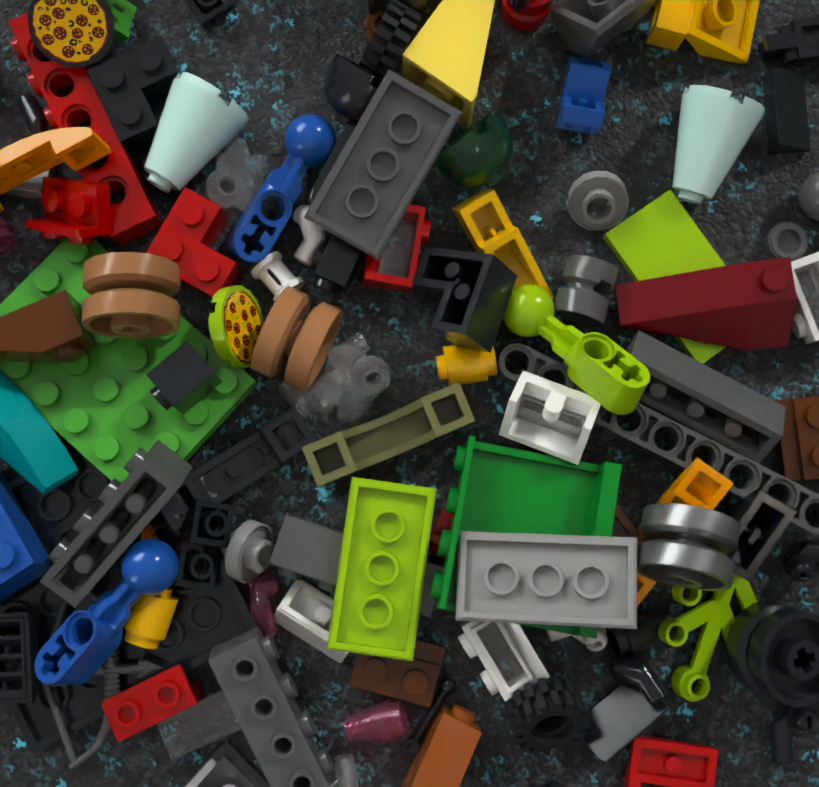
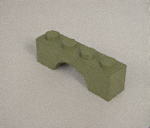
[302,382,475,487]

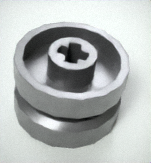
[637,503,740,591]

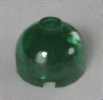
[434,109,514,188]

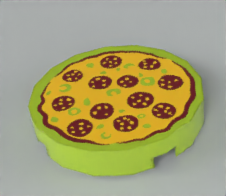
[208,285,264,369]

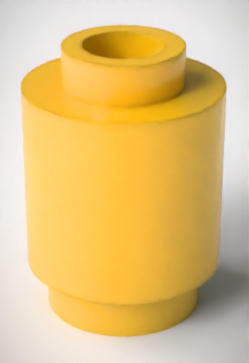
[436,345,497,386]
[123,587,178,649]

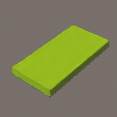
[603,189,726,364]
[327,477,436,661]

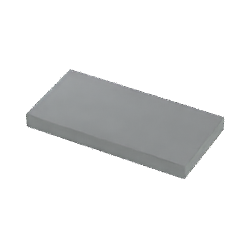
[455,531,637,629]

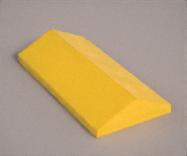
[685,0,760,64]

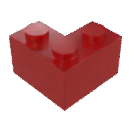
[146,187,243,300]

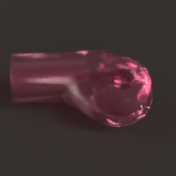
[249,573,279,637]

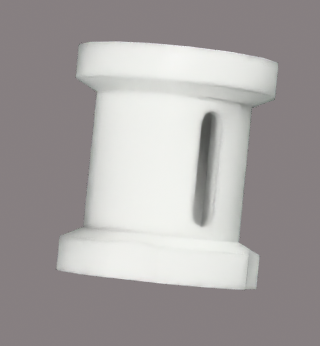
[251,251,305,302]

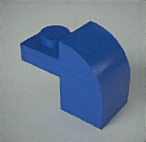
[556,55,611,135]

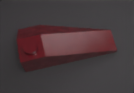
[614,257,797,352]

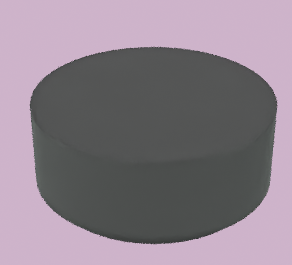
[764,222,808,262]

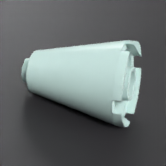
[144,72,249,193]
[672,84,765,205]

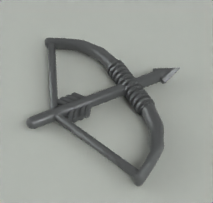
[18,588,162,770]

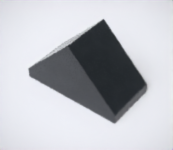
[725,488,797,581]

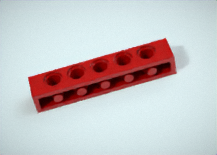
[8,13,163,246]

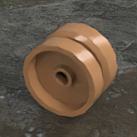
[82,252,181,339]
[250,286,343,394]

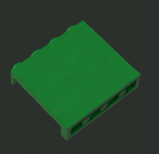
[430,435,622,639]

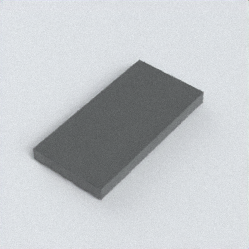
[304,69,462,261]

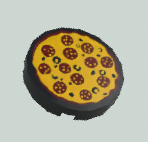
[27,0,115,67]

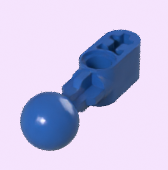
[226,114,336,263]
[34,539,179,686]

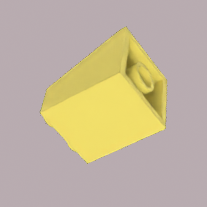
[402,0,495,130]

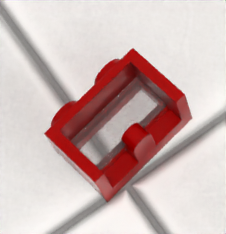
[361,204,431,293]

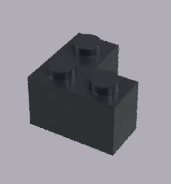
[86,35,181,157]
[412,246,517,353]

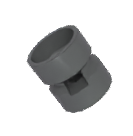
[554,255,619,327]

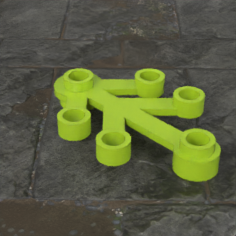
[658,573,757,702]

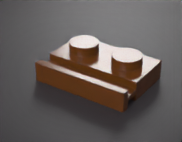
[775,396,819,481]
[349,638,446,708]

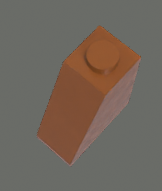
[401,704,482,787]

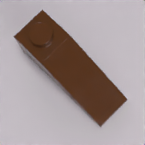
[0,290,96,363]

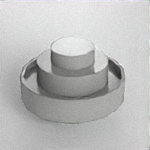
[567,171,629,231]
[222,520,274,583]

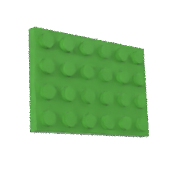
[0,237,258,483]

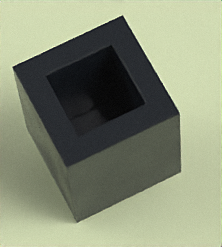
[146,341,222,415]

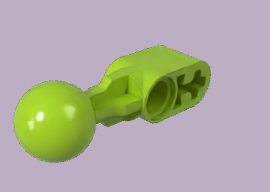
[503,284,650,415]

